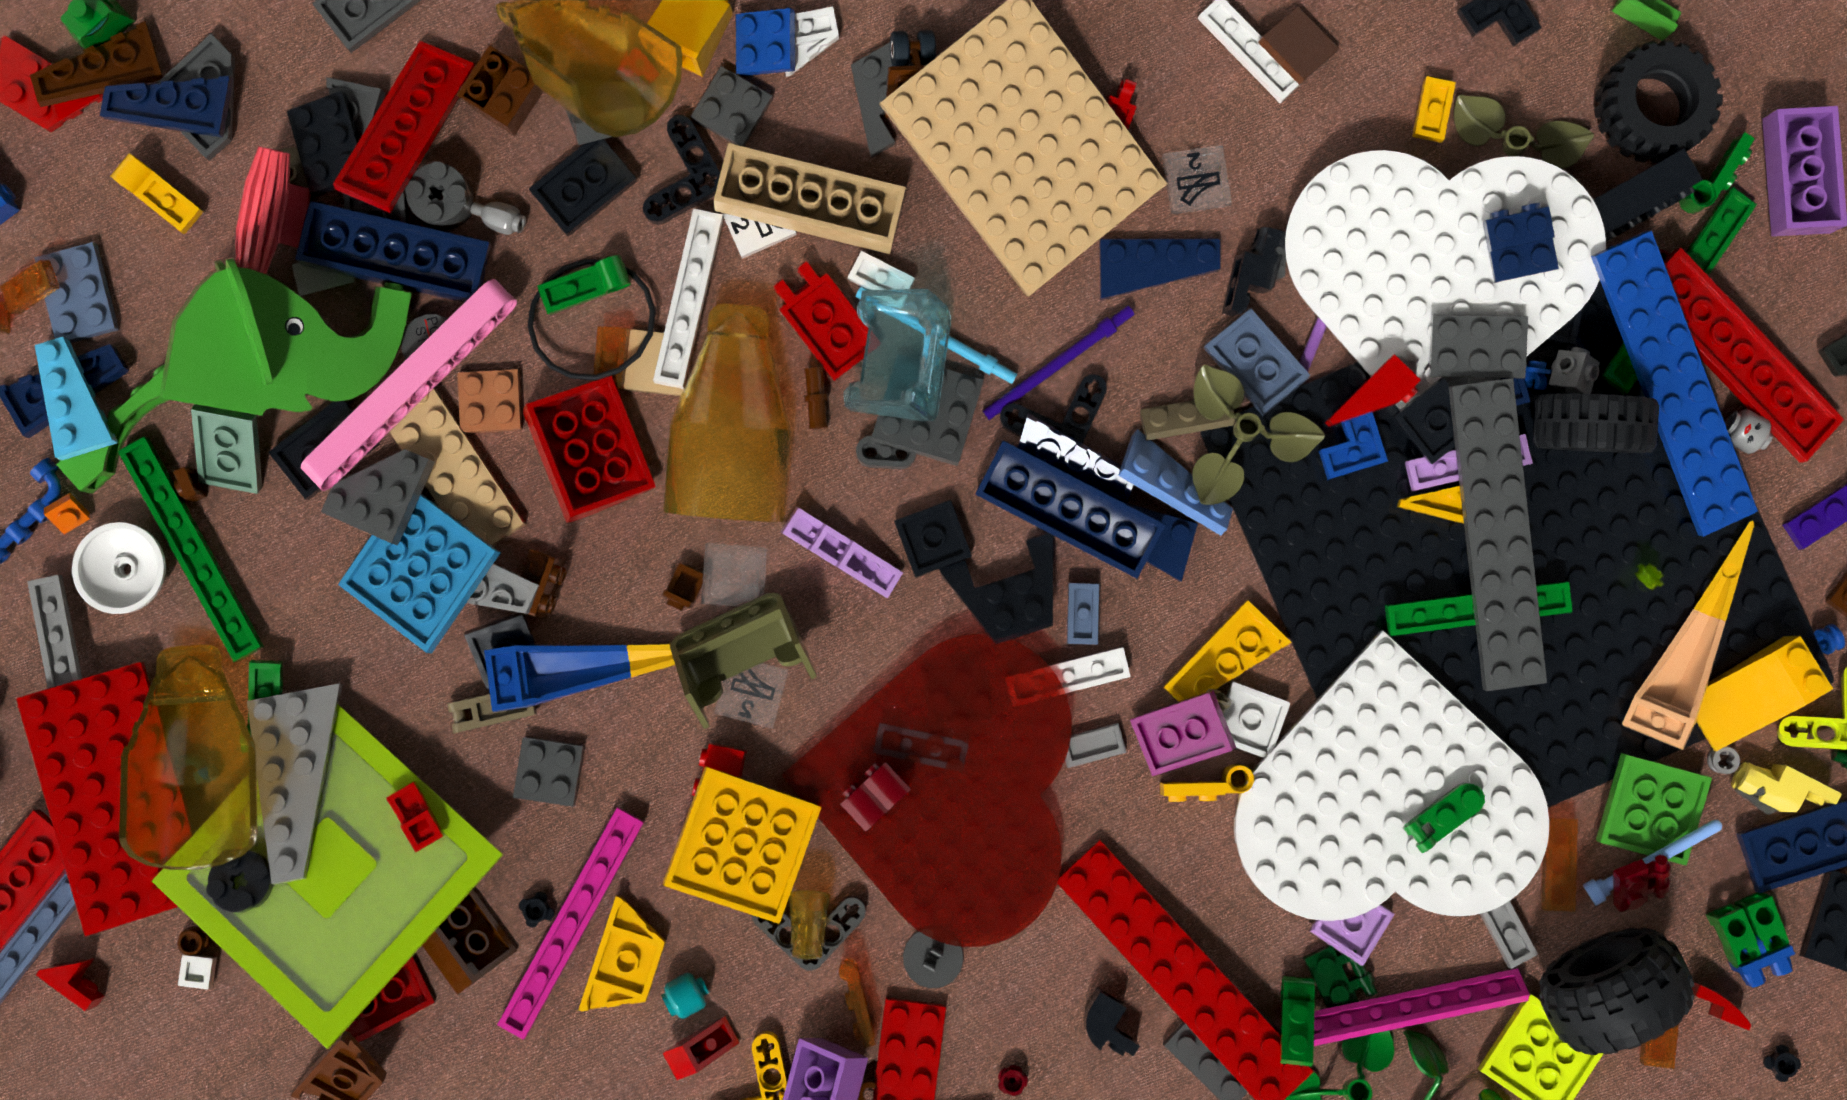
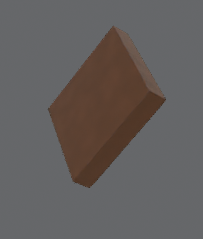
[1258,7,1339,85]

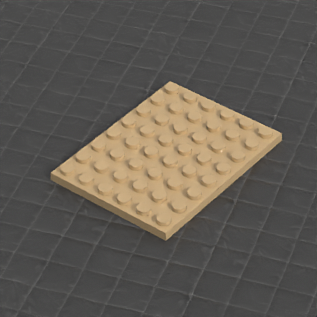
[879,0,1167,296]

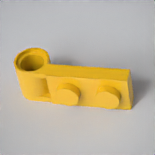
[110,153,204,234]
[1160,764,1254,802]

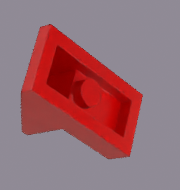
[36,958,105,1011]

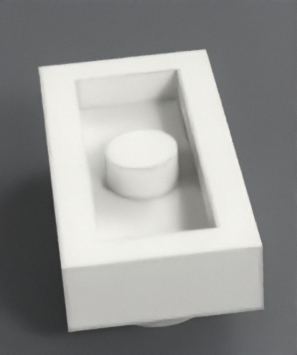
[848,251,915,306]

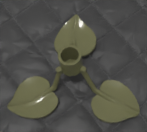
[1454,95,1594,169]
[1192,365,1325,505]

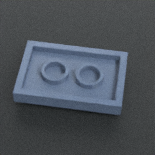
[34,242,119,343]
[1204,308,1310,416]

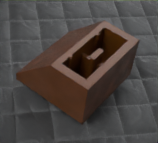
[457,45,547,136]

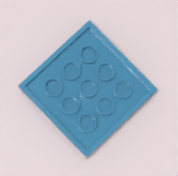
[338,494,501,654]

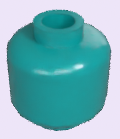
[661,972,709,1019]

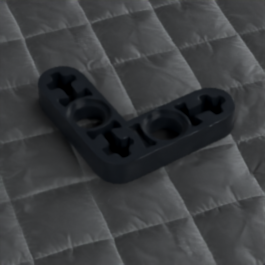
[643,115,720,225]
[999,374,1107,444]

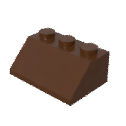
[422,890,517,995]

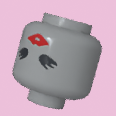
[1725,409,1773,454]

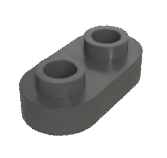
[856,436,916,469]

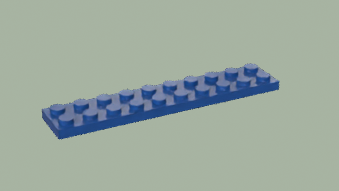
[1591,231,1758,537]

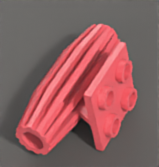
[235,146,311,274]

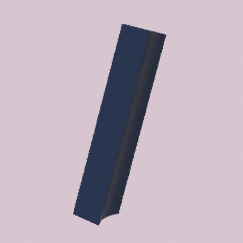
[295,201,491,303]
[975,440,1166,579]

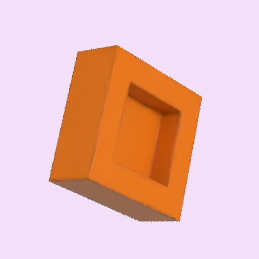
[44,493,90,535]

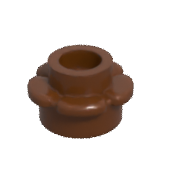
[177,926,209,955]

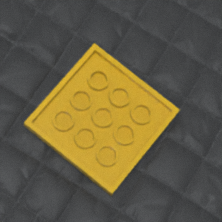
[662,766,822,924]

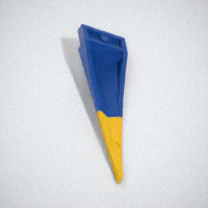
[484,644,675,712]

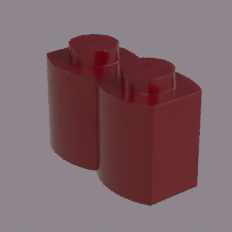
[840,761,911,832]

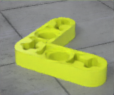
[1777,667,1847,750]

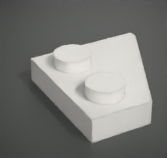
[785,6,839,77]

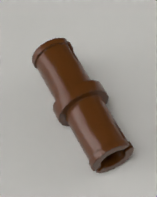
[804,367,828,429]

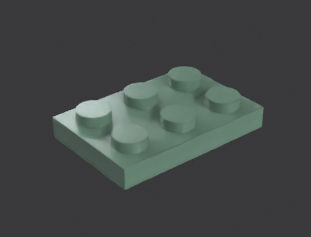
[191,404,262,494]

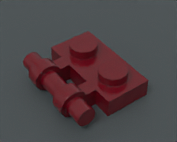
[1613,855,1671,913]

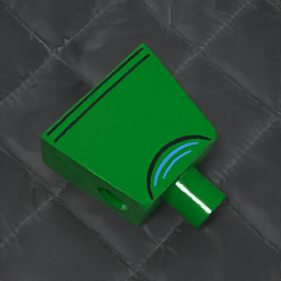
[60,0,136,49]

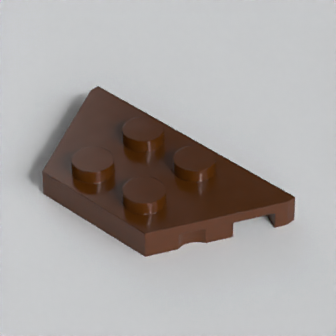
[290,1030,387,1100]

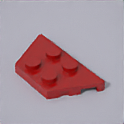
[0,35,103,132]

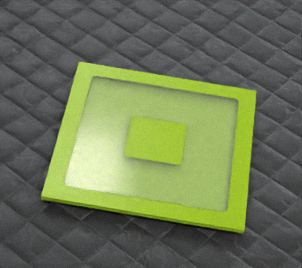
[152,704,504,1049]

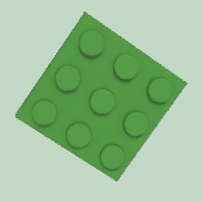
[1596,753,1712,866]

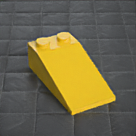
[1697,636,1833,751]

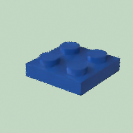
[736,8,795,76]

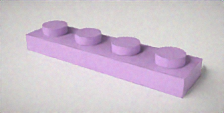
[1405,434,1533,491]

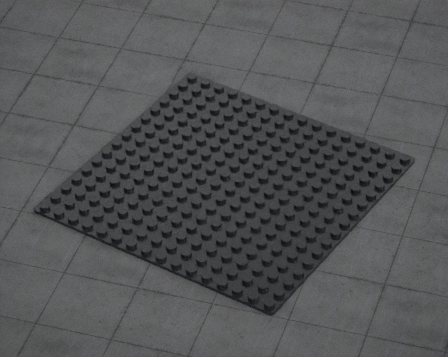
[1200,280,1834,807]

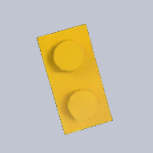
[1412,76,1456,143]

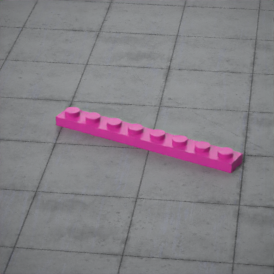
[497,807,645,1040]
[1314,968,1530,1046]

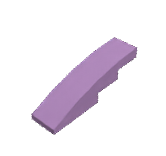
[781,507,903,598]

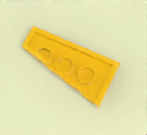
[1163,600,1292,702]

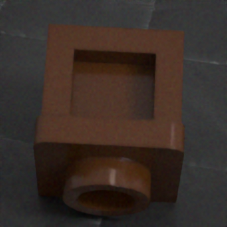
[662,563,708,611]

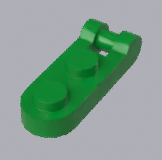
[1403,783,1485,853]

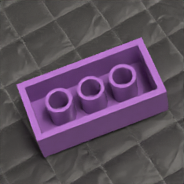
[1762,106,1847,236]
[783,1038,868,1100]

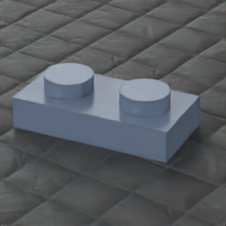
[1067,583,1099,645]

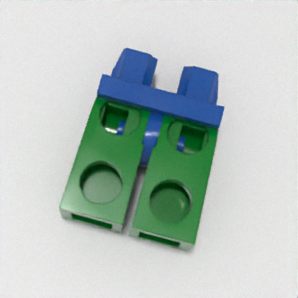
[1706,892,1795,988]

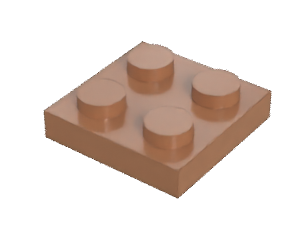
[458,369,523,434]

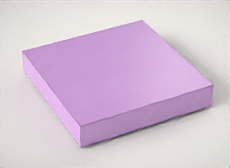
[1309,904,1395,966]

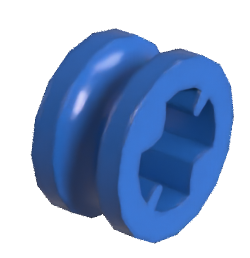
[1814,624,1845,655]

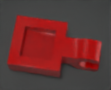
[1106,79,1137,130]

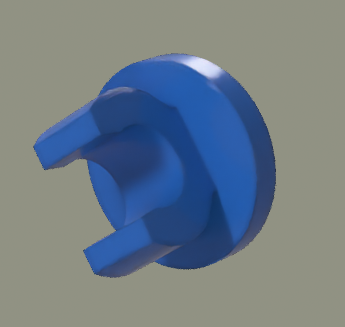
[1524,360,1552,390]

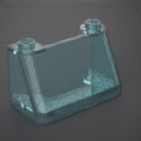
[844,289,951,421]

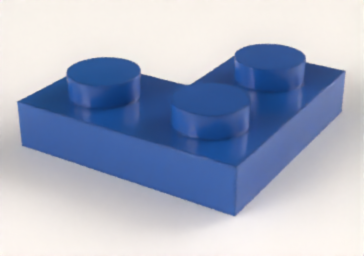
[1319,412,1388,480]

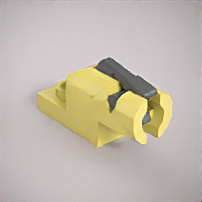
[1731,762,1842,815]

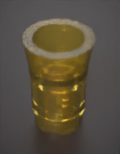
[789,890,831,960]

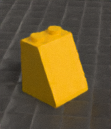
[641,0,733,77]

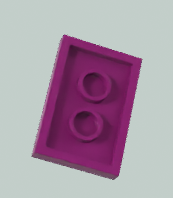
[1130,690,1237,776]

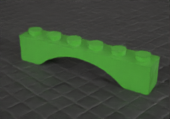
[56,364,169,494]

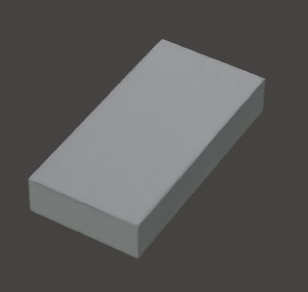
[1059,723,1126,768]

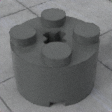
[405,162,474,230]

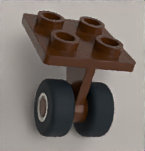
[885,30,936,118]

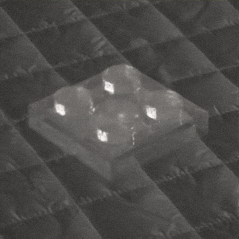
[701,543,767,607]

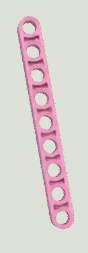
[300,279,517,491]

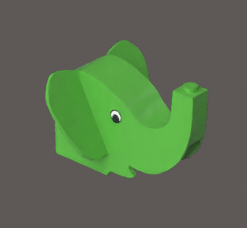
[159,258,411,416]

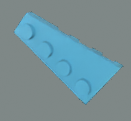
[35,337,118,460]

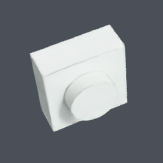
[178,954,217,990]

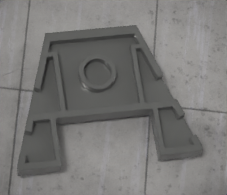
[851,42,910,158]

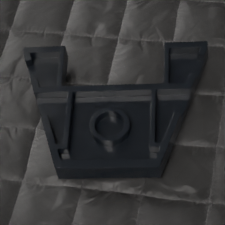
[940,533,1053,644]

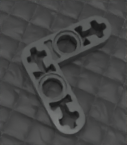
[752,896,866,971]

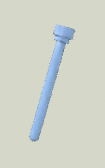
[1582,820,1722,906]

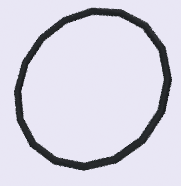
[527,259,656,380]

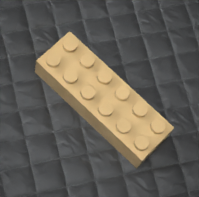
[714,143,906,254]

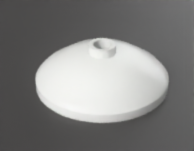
[72,522,166,614]

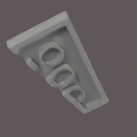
[467,563,539,614]

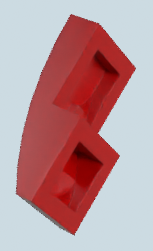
[386,781,444,853]
[1692,982,1751,1031]

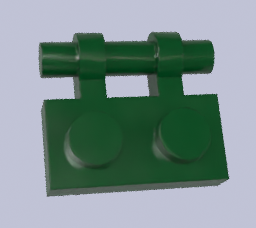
[1303,945,1378,1008]

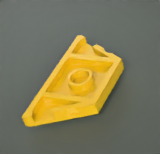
[578,895,666,1012]

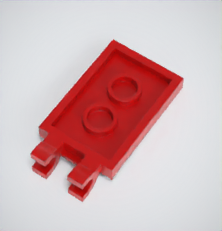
[773,261,882,382]

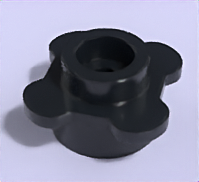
[519,892,555,928]
[1763,1044,1801,1082]

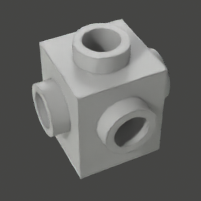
[1549,347,1600,394]

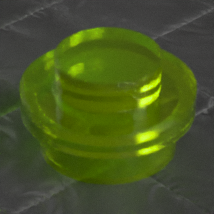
[1635,563,1664,591]

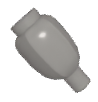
[470,201,526,235]

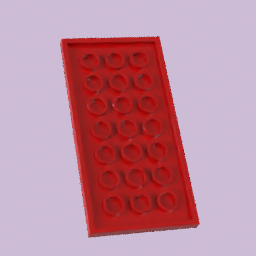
[16,662,194,936]

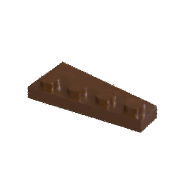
[30,21,163,107]

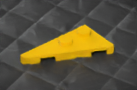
[1397,486,1464,524]

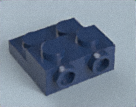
[1483,202,1559,283]

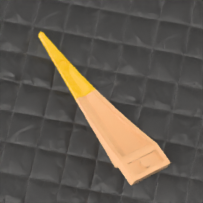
[1622,520,1754,750]

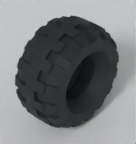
[1540,928,1695,1055]

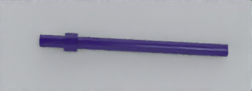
[982,305,1135,420]

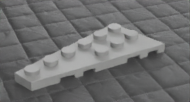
[247,683,343,885]

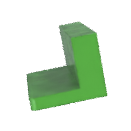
[1612,0,1682,41]

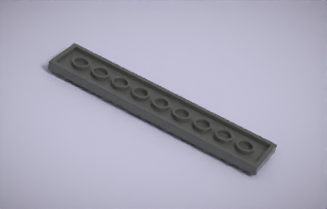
[1448,378,1547,691]

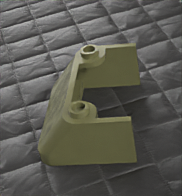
[670,593,817,729]

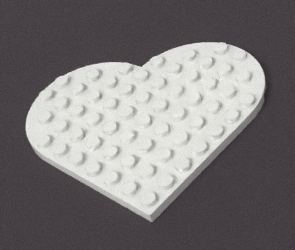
[1285,150,1606,410]
[1234,631,1549,921]

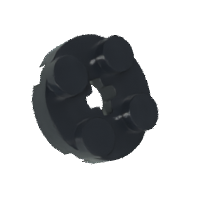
[206,849,274,913]

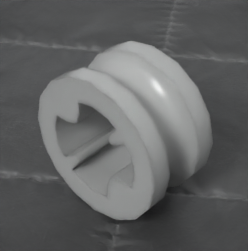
[1707,747,1740,774]

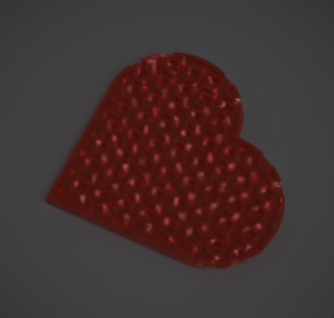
[781,634,1072,947]

